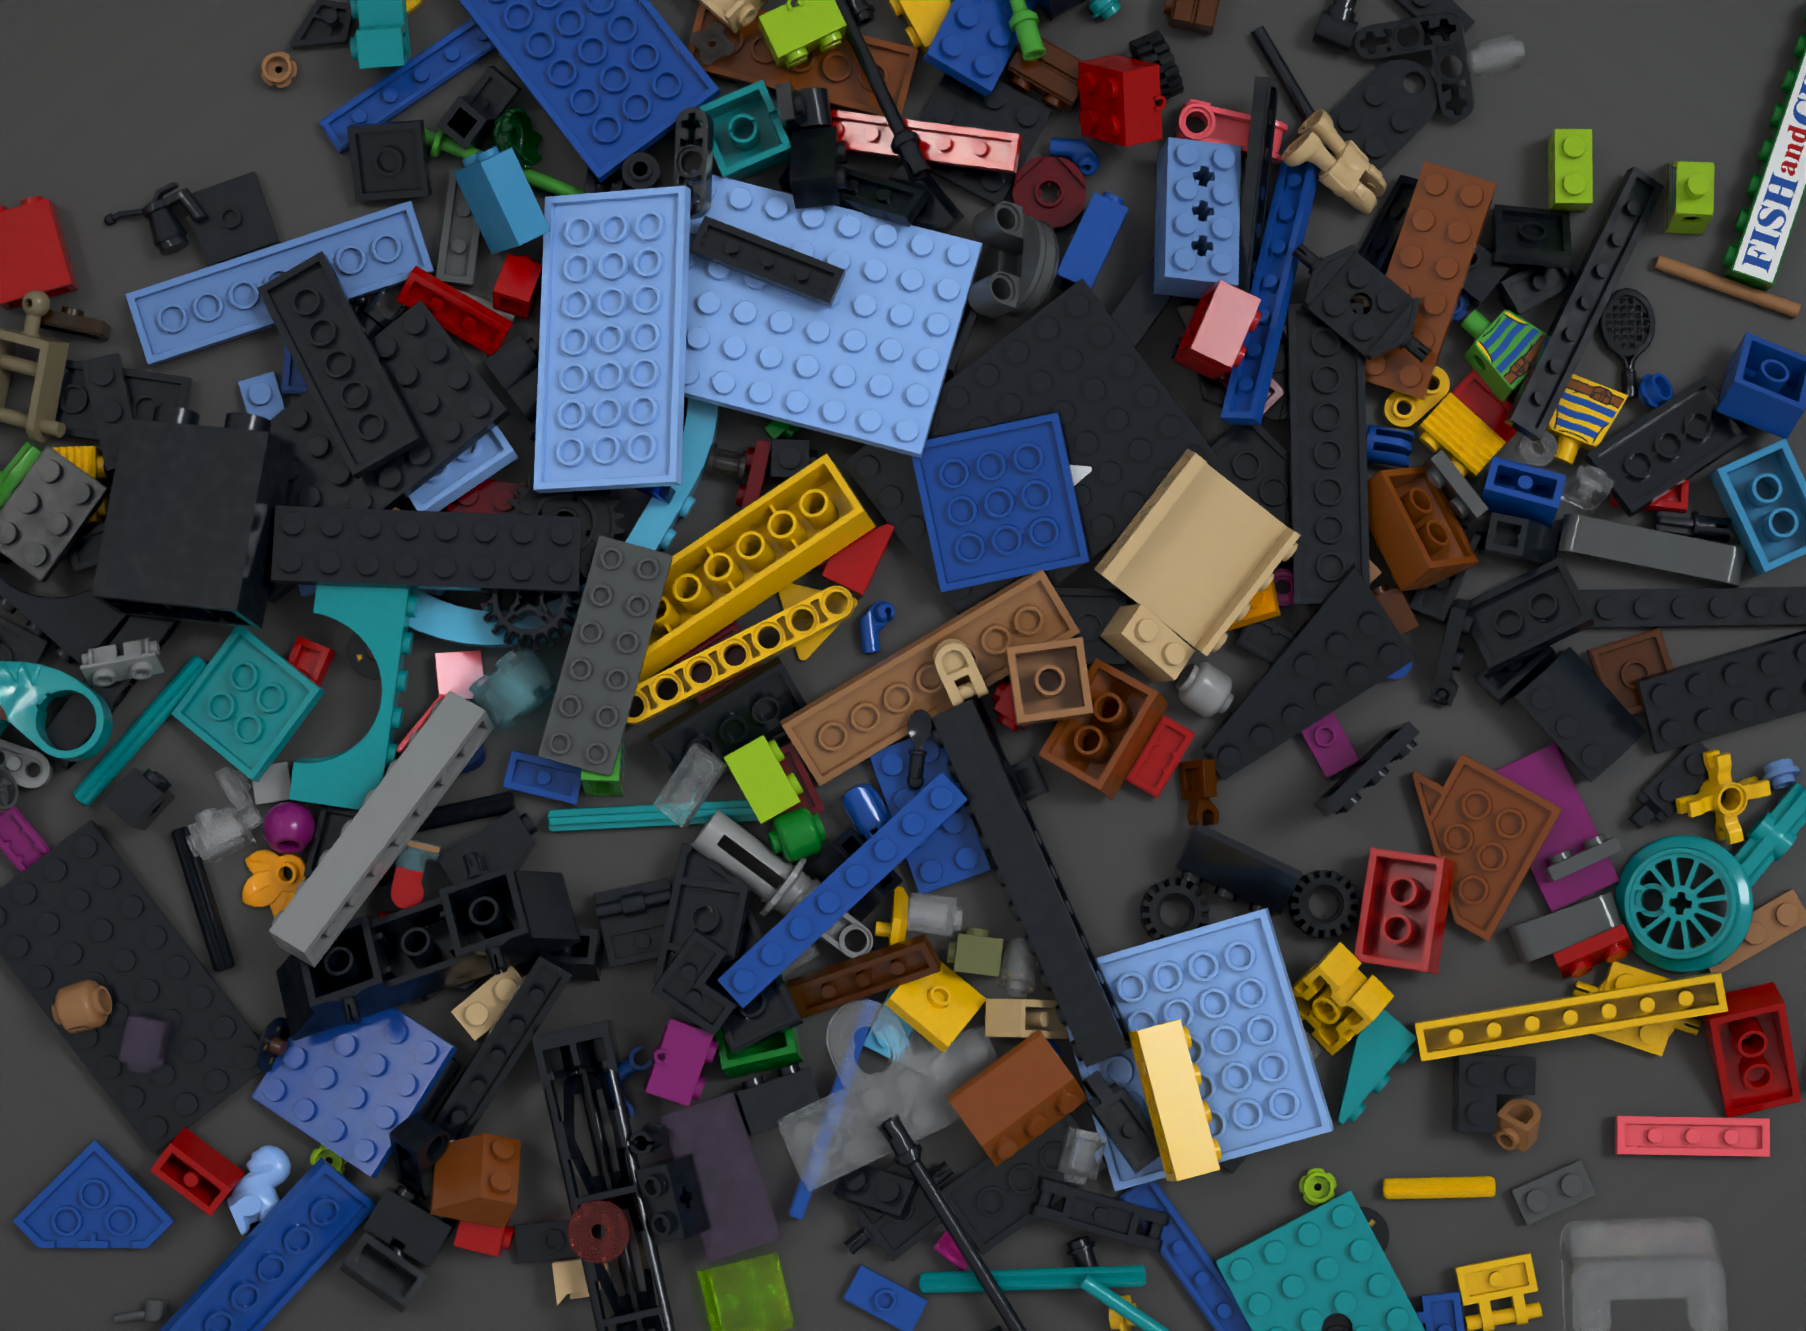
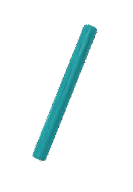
[548,799,759,832]
[919,1265,1147,1293]

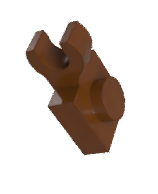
[1179,759,1219,826]

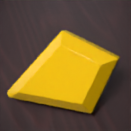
[875,886,909,946]

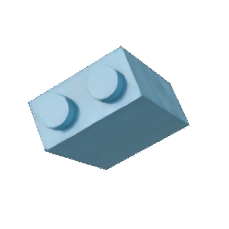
[453,146,551,254]

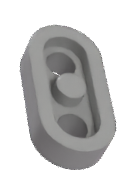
[0,739,53,789]

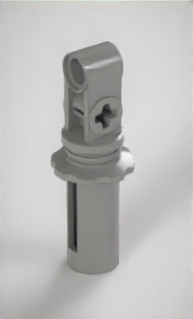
[691,809,873,958]

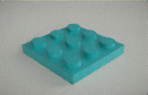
[171,626,326,782]

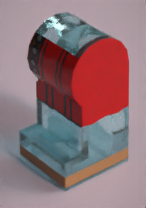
[389,839,441,910]

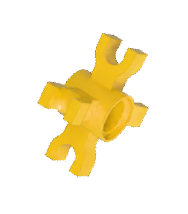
[1675,749,1771,844]

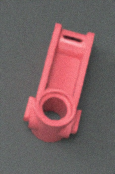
[1175,99,1288,164]

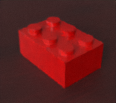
[1354,848,1455,975]

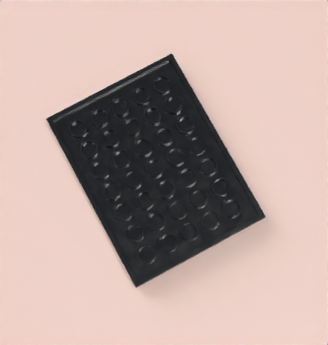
[842,278,1221,615]

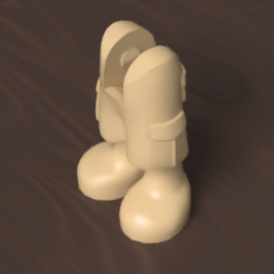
[1281,109,1388,215]

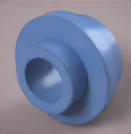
[1762,758,1801,790]

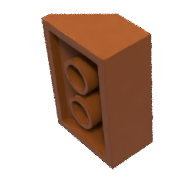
[1368,466,1479,591]
[1038,658,1170,800]
[946,1029,1088,1167]

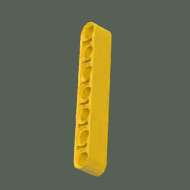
[627,586,855,726]

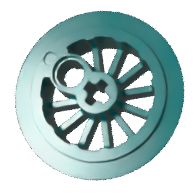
[1614,835,1753,973]

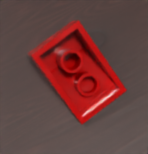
[1702,982,1801,1117]

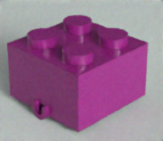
[644,1016,718,1107]

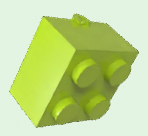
[758,0,847,69]

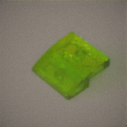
[698,1252,795,1331]

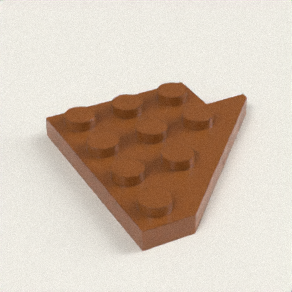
[1412,753,1563,942]

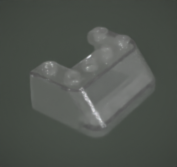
[1560,1216,1728,1331]

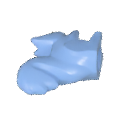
[227,1145,291,1236]

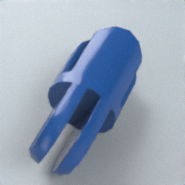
[1366,424,1415,468]
[842,783,892,840]

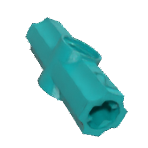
[1733,783,1806,887]

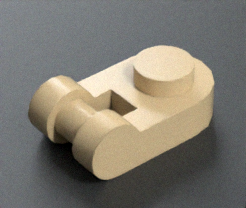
[933,638,989,707]

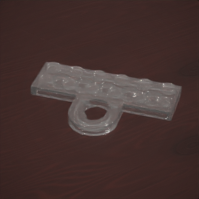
[776,999,998,1192]

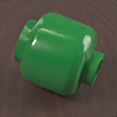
[767,807,826,862]

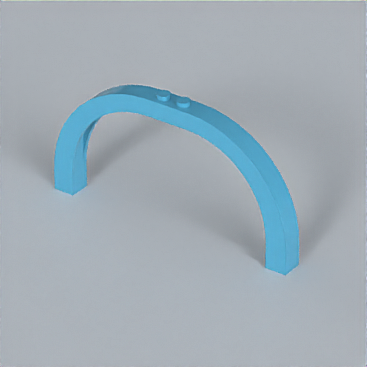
[409,398,720,648]

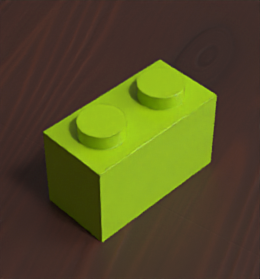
[1548,129,1593,212]
[723,735,804,825]

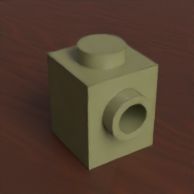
[947,927,1004,977]

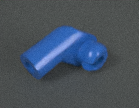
[1050,138,1100,176]
[858,601,895,654]

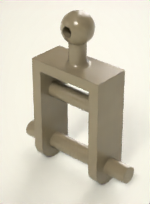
[0,290,69,442]

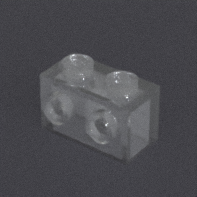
[186,806,257,863]

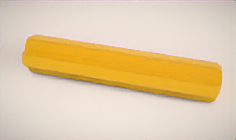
[1382,1176,1496,1199]

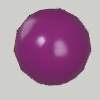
[262,802,315,854]

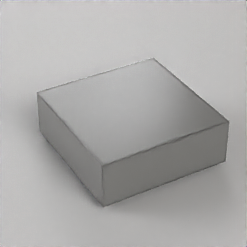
[252,762,292,805]

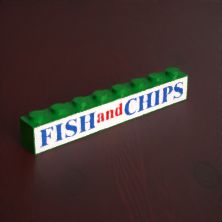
[1722,12,1806,291]

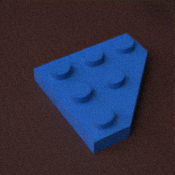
[13,1139,177,1249]

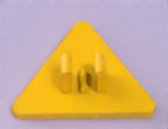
[778,583,858,661]

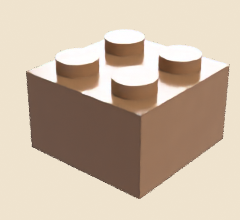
[1006,637,1093,726]

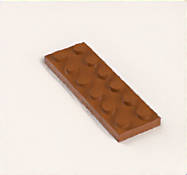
[688,3,919,117]
[1365,161,1498,401]

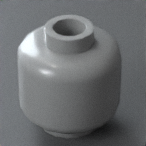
[1176,661,1234,718]

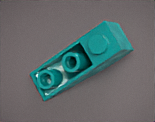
[1335,1009,1417,1125]

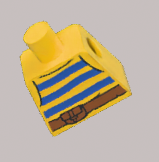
[1544,374,1628,466]

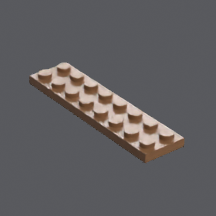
[780,569,1080,786]

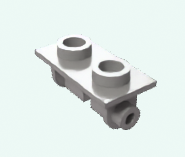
[80,638,164,687]

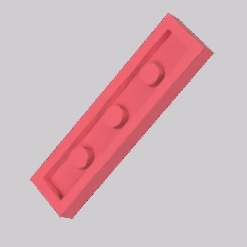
[1615,1115,1770,1157]

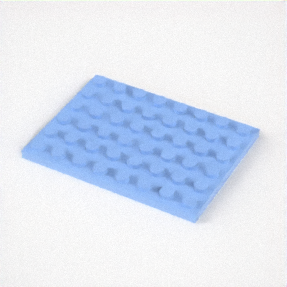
[684,169,983,458]

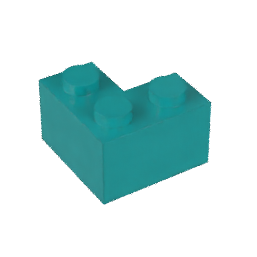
[350,0,411,69]

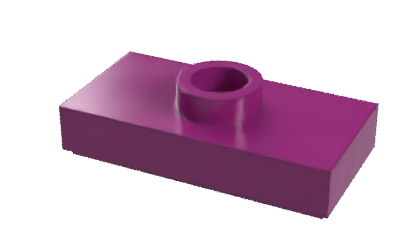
[1300,712,1360,779]
[0,804,52,873]

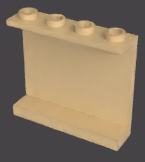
[1094,449,1301,656]

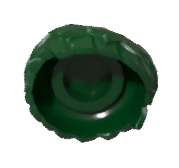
[492,107,543,169]

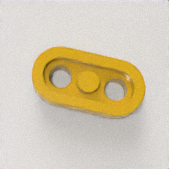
[1383,366,1450,429]

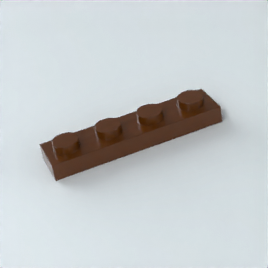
[787,934,941,1018]

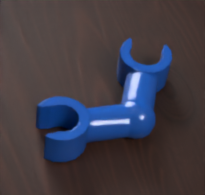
[606,1046,653,1118]

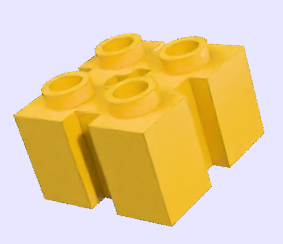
[1292,942,1394,1056]

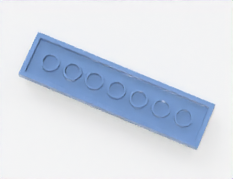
[125,201,435,367]

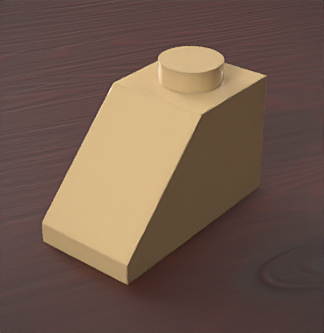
[985,998,1069,1039]

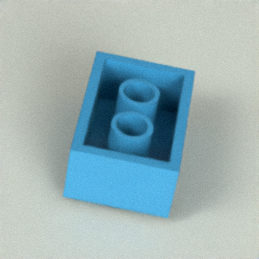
[1709,438,1806,577]

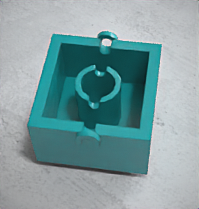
[698,80,791,181]

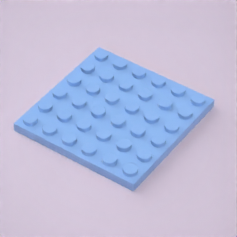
[1066,908,1334,1191]

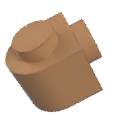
[1492,1099,1541,1153]

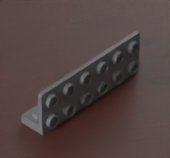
[538,535,673,776]

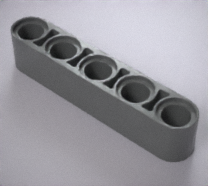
[1558,514,1746,588]

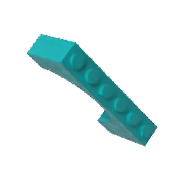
[289,585,419,810]

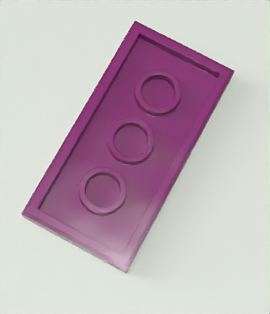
[1495,743,1620,912]

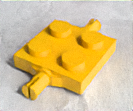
[1572,961,1701,1056]

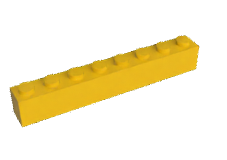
[1415,972,1728,1061]

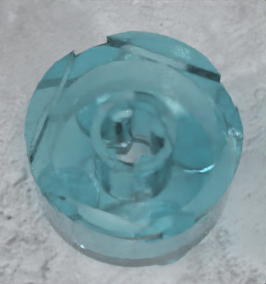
[469,648,558,733]

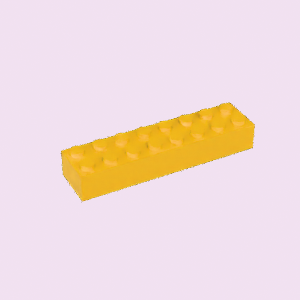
[638,453,876,684]

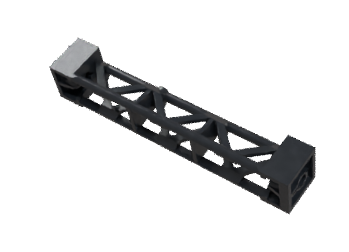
[531,1020,676,1331]

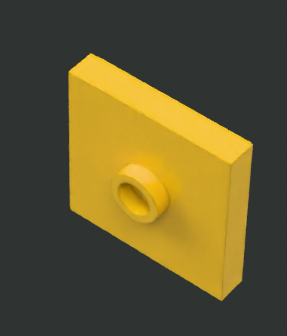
[885,961,986,1053]

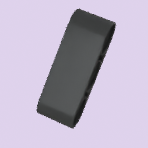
[1508,891,1623,964]

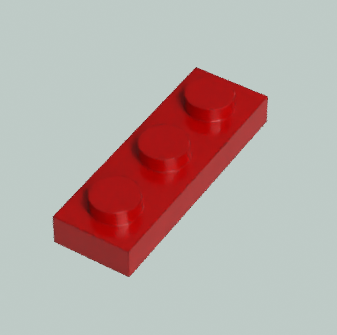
[396,266,513,356]

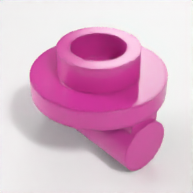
[933,1231,976,1271]

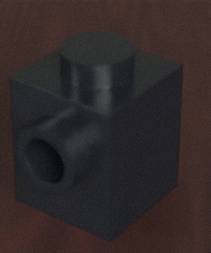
[771,439,818,482]

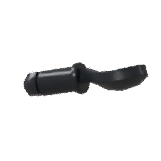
[907,709,932,790]

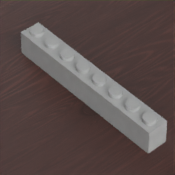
[269,690,494,968]

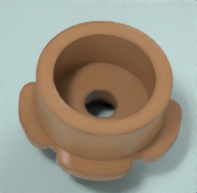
[261,51,297,88]

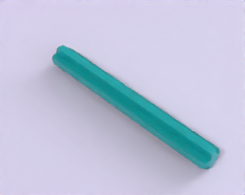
[73,655,208,806]

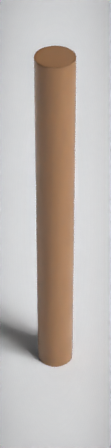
[1654,254,1801,318]

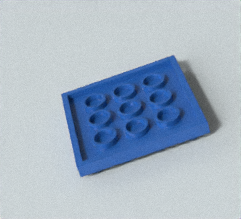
[912,412,1090,592]
[252,1007,458,1178]

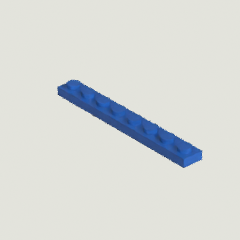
[1220,146,1321,425]
[717,772,968,1009]

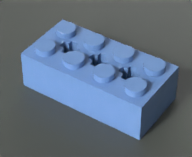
[1153,137,1241,299]

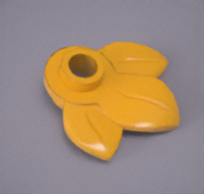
[242,849,307,918]

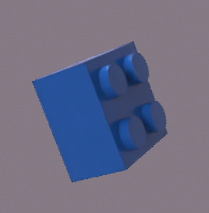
[1716,332,1806,440]

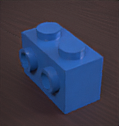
[1481,456,1567,527]

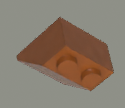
[430,1133,521,1228]

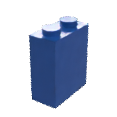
[1054,192,1129,291]

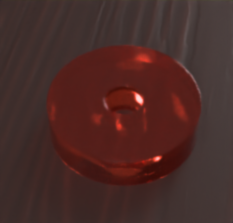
[567,1200,630,1263]

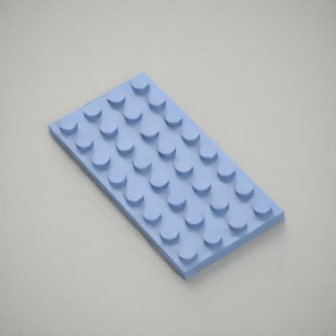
[533,185,691,493]

